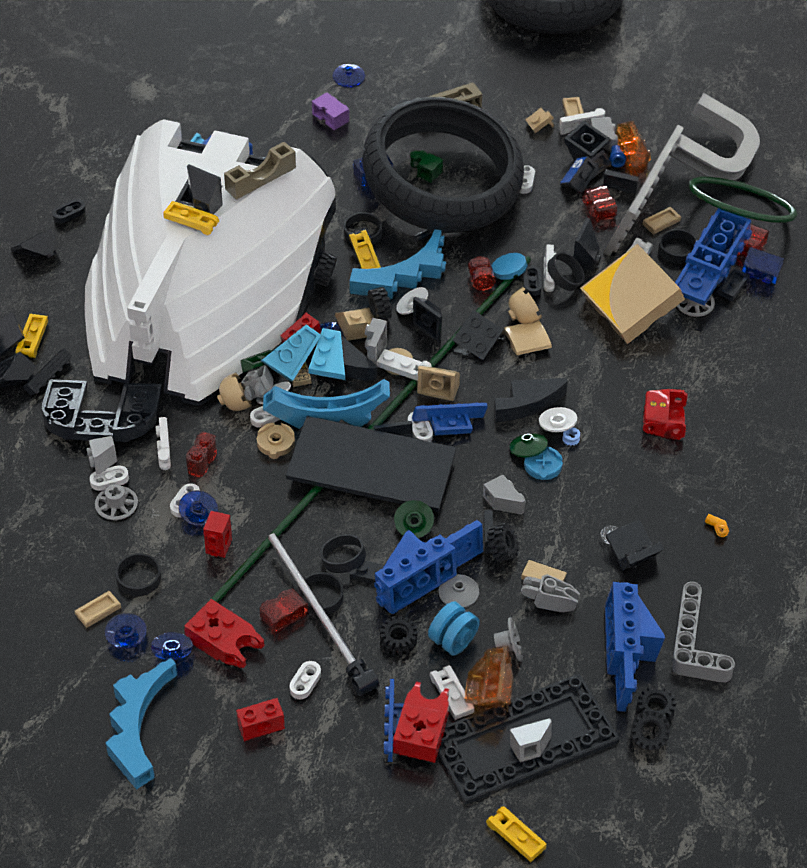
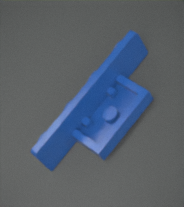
[412,403,488,435]
[384,679,404,762]

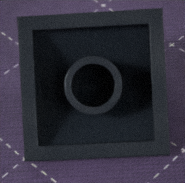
[564,121,611,161]

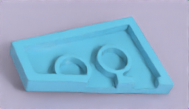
[261,325,321,382]
[308,328,345,380]

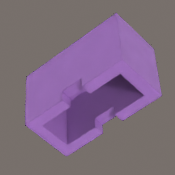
[312,93,349,130]

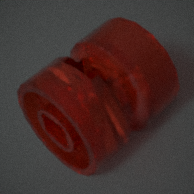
[468,256,496,291]

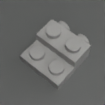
[365,318,387,368]

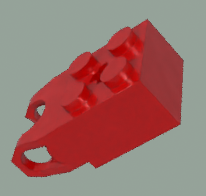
[184,599,265,668]
[393,682,449,763]

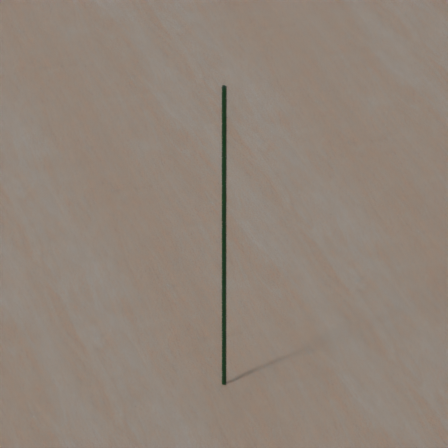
[183,256,531,631]

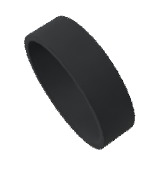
[344,212,382,245]
[658,229,697,264]
[547,252,585,291]
[320,534,366,573]
[116,553,161,596]
[298,572,343,615]

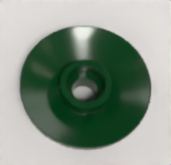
[509,433,548,458]
[394,500,434,539]

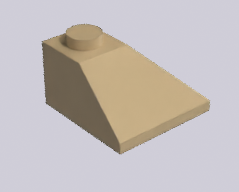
[335,308,374,341]
[417,366,460,401]

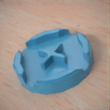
[491,253,527,280]
[524,447,563,480]

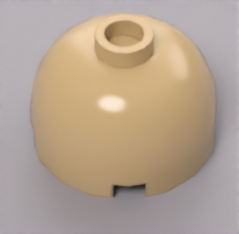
[508,287,542,324]
[217,372,252,411]

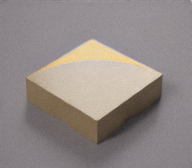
[580,244,685,344]

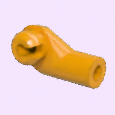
[705,514,729,537]

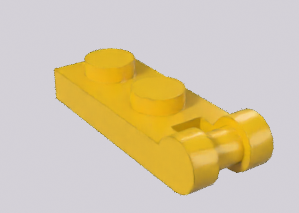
[163,201,219,235]
[349,230,381,269]
[16,314,48,358]
[486,806,547,862]

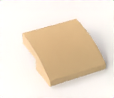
[504,320,552,355]

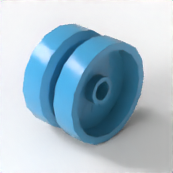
[428,601,480,655]

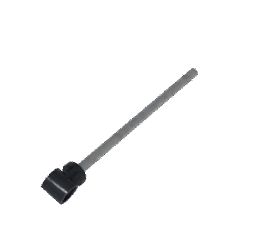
[268,533,379,696]

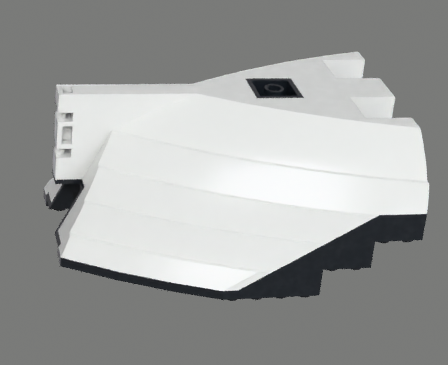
[85,119,336,406]

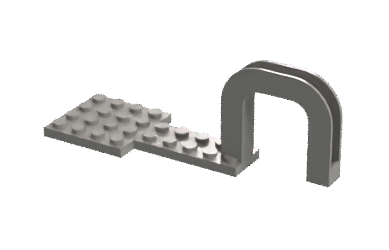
[603,93,760,256]

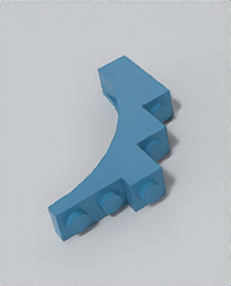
[350,229,446,299]
[263,379,390,429]
[105,658,177,790]

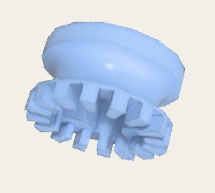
[563,427,580,446]

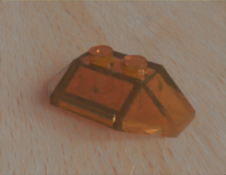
[615,121,651,177]
[464,646,513,709]

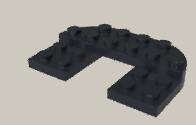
[42,379,162,443]

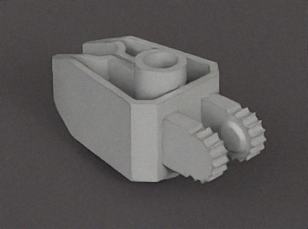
[241,365,274,400]
[521,574,580,612]

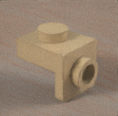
[526,108,555,133]

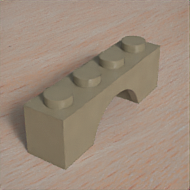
[224,142,296,200]

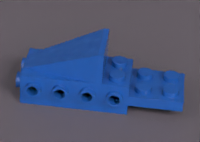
[675,208,752,306]
[374,520,484,614]
[605,582,665,711]

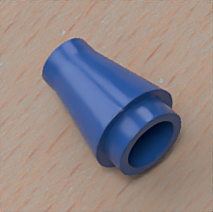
[610,145,626,168]

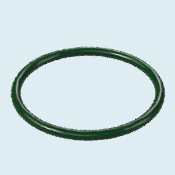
[689,177,797,223]

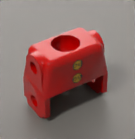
[643,389,688,440]

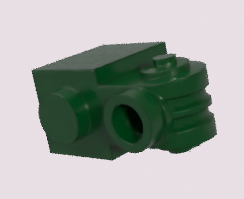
[410,150,443,183]

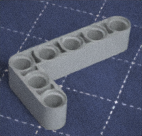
[672,582,735,682]

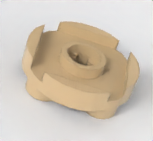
[257,423,295,459]

